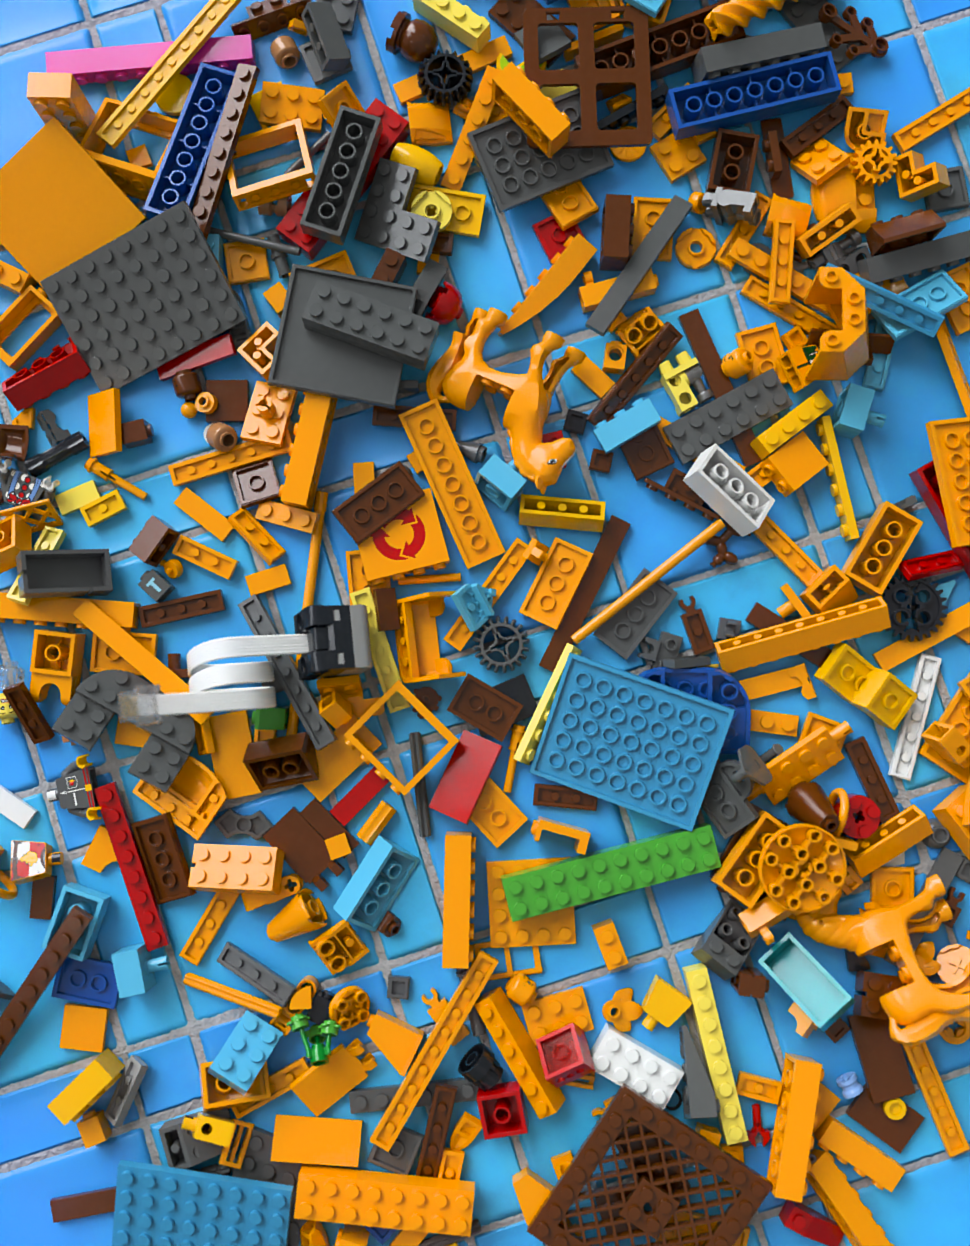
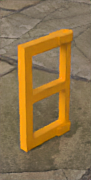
[474,941,543,981]

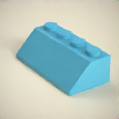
[333,835,420,932]

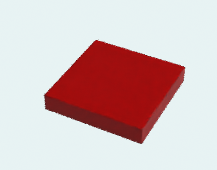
[532,216,585,264]

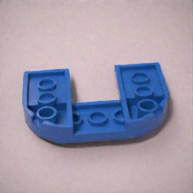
[638,667,751,754]

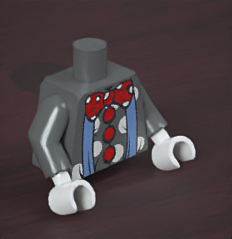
[0,457,60,516]

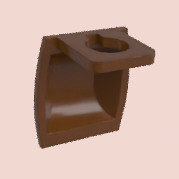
[0,424,29,462]

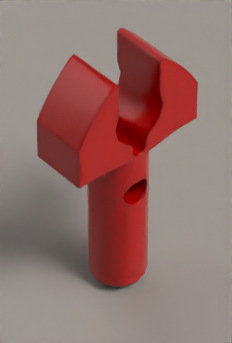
[746,1103,770,1147]

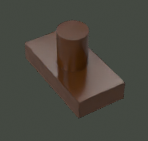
[168,653,189,678]

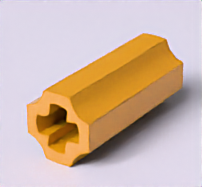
[357,800,397,845]

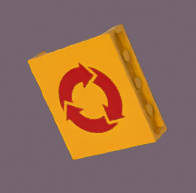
[358,488,450,586]

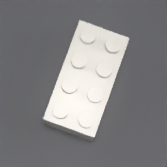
[683,443,775,537]
[590,1022,684,1110]

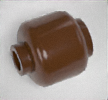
[172,369,203,402]

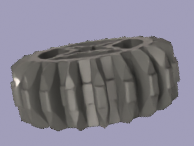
[473,616,530,673]

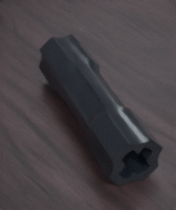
[24,431,90,478]

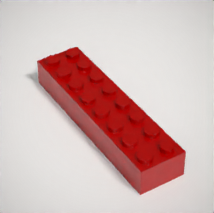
[276,98,410,261]

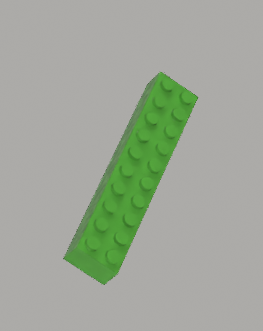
[500,823,721,922]

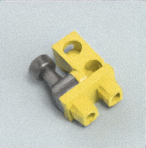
[658,350,714,417]

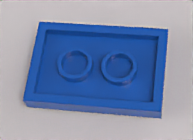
[51,957,119,1009]

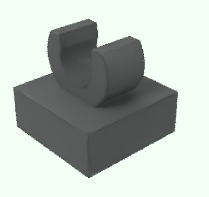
[716,617,741,640]

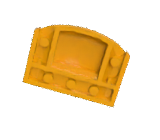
[810,152,877,235]
[132,756,228,840]

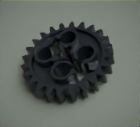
[881,574,948,642]

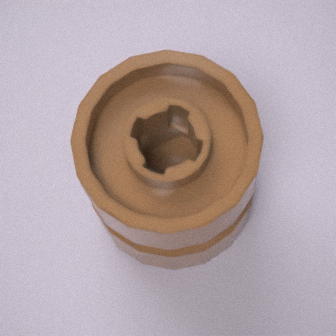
[258,196,292,217]

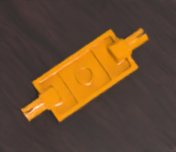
[747,721,853,806]

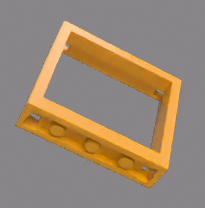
[228,118,316,212]
[344,680,459,796]

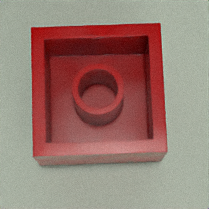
[476,1081,529,1140]

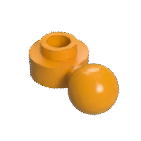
[181,392,218,419]

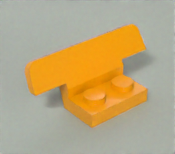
[316,674,385,718]

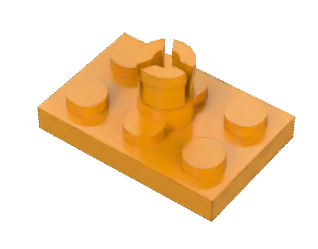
[240,381,298,448]

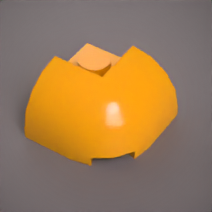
[844,106,889,154]

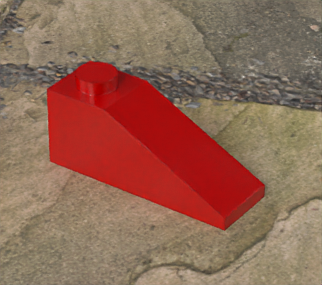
[779,1200,844,1246]

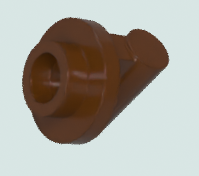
[377,911,401,937]

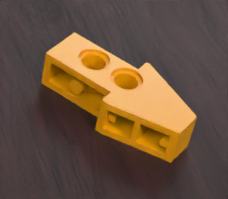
[512,1167,582,1237]

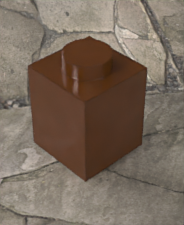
[121,419,154,448]

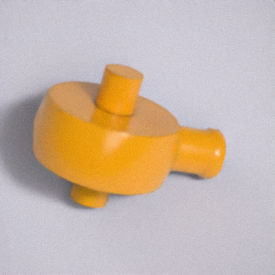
[160,559,183,579]

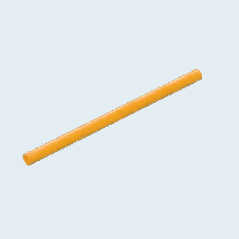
[570,519,725,645]

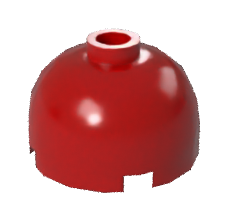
[425,281,464,325]

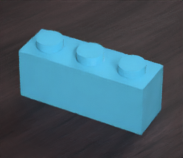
[593,398,662,455]

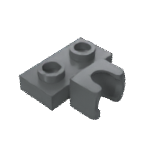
[637,631,683,669]

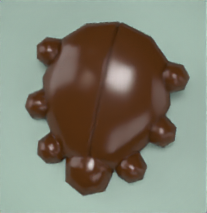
[412,687,442,719]

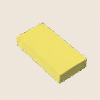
[55,480,101,516]

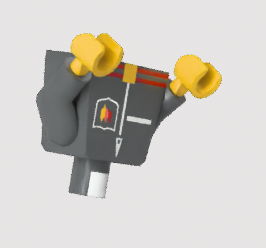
[47,754,102,820]

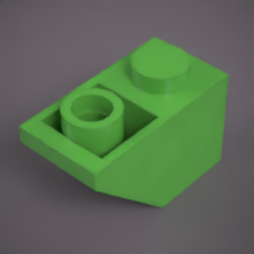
[252,706,289,730]

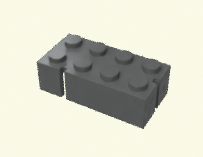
[16,549,113,599]

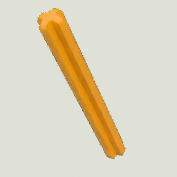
[183,973,282,1019]

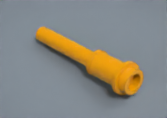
[84,457,148,501]
[503,724,526,793]

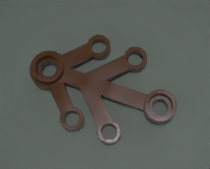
[818,3,889,60]

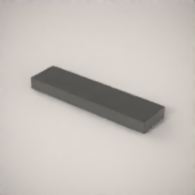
[217,942,298,1007]

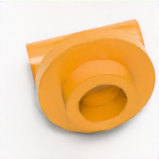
[452,98,473,120]

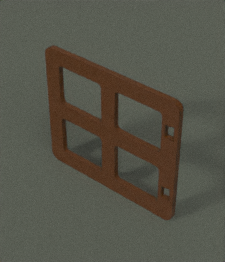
[523,6,653,149]

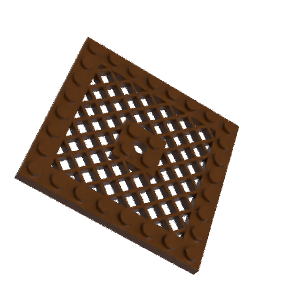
[527,1083,773,1246]

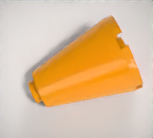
[266,888,328,942]

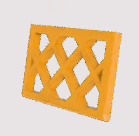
[0,498,63,533]

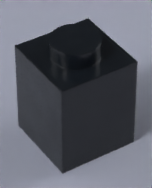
[307,990,335,1026]

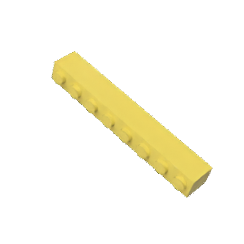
[682,963,749,1146]

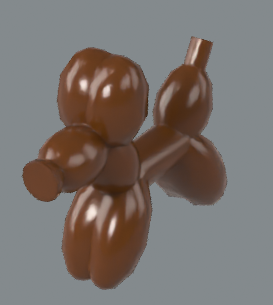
[705,519,751,568]

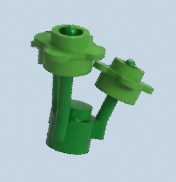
[287,1013,342,1066]

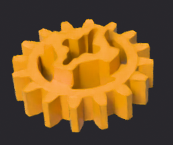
[850,139,898,187]

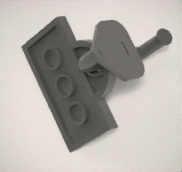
[701,743,784,839]

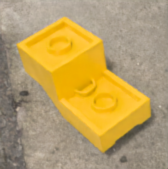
[814,642,918,730]

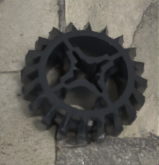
[417,49,473,108]

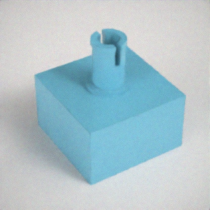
[831,383,886,439]
[474,454,527,512]
[111,942,170,998]

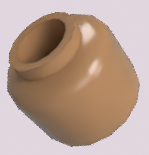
[270,36,300,69]
[206,422,238,452]

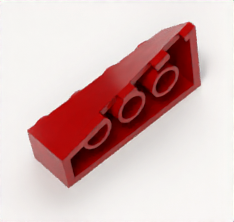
[2,337,91,411]

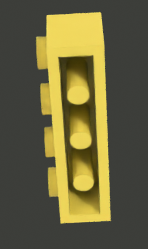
[413,0,491,54]

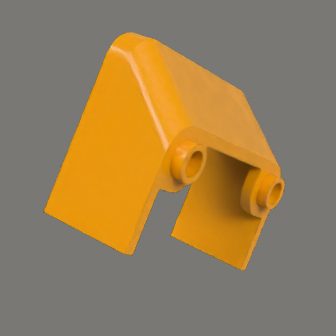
[395,591,466,683]

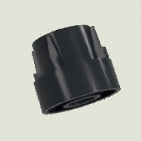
[458,1043,503,1091]

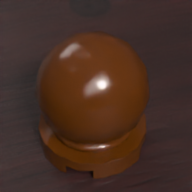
[385,11,438,64]

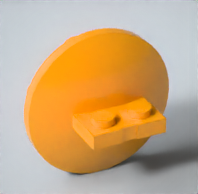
[758,823,847,913]

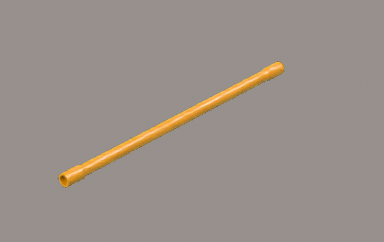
[286,491,328,736]

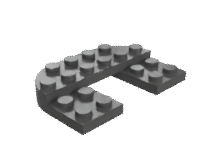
[51,670,195,794]

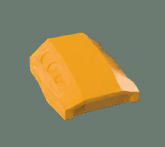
[407,102,453,147]
[763,193,812,239]
[615,307,664,359]
[308,920,369,975]

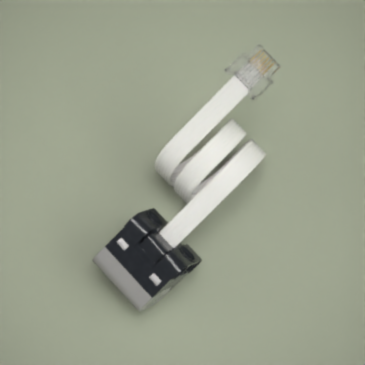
[118,605,373,727]

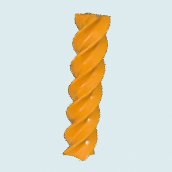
[704,0,799,41]

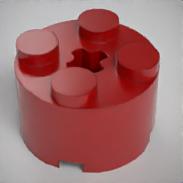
[833,794,881,839]

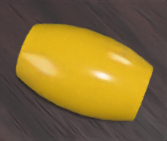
[390,142,444,186]

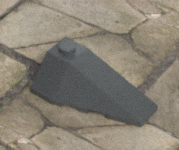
[679,1025,720,1119]

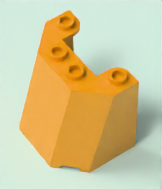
[804,267,869,381]

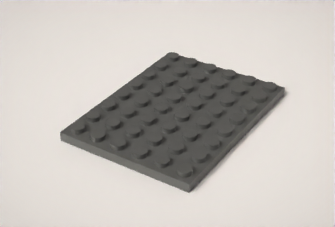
[40,201,248,392]

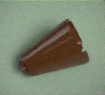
[785,781,840,834]

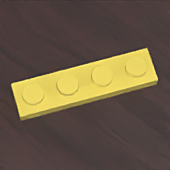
[6,525,67,606]

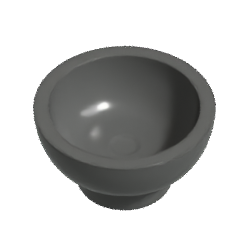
[922,818,951,849]

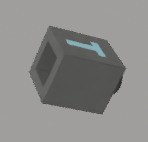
[138,569,175,603]

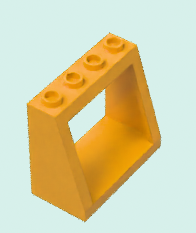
[80,97,178,201]

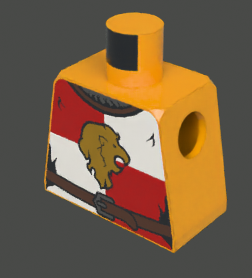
[10,840,64,885]

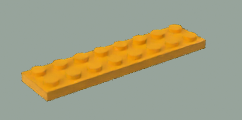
[398,398,506,569]

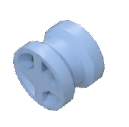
[836,1071,864,1099]

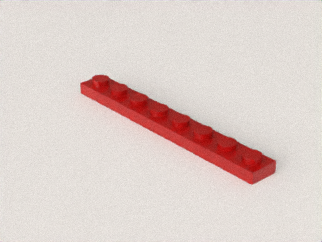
[94,781,170,952]

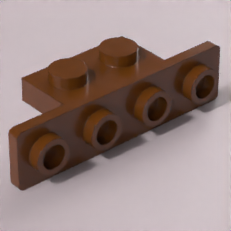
[231,0,309,40]
[760,118,794,199]
[807,328,895,366]
[644,468,721,521]

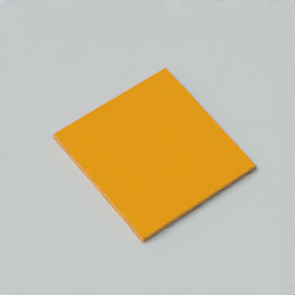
[0,116,147,288]

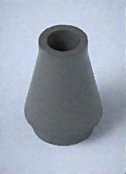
[457,440,487,463]

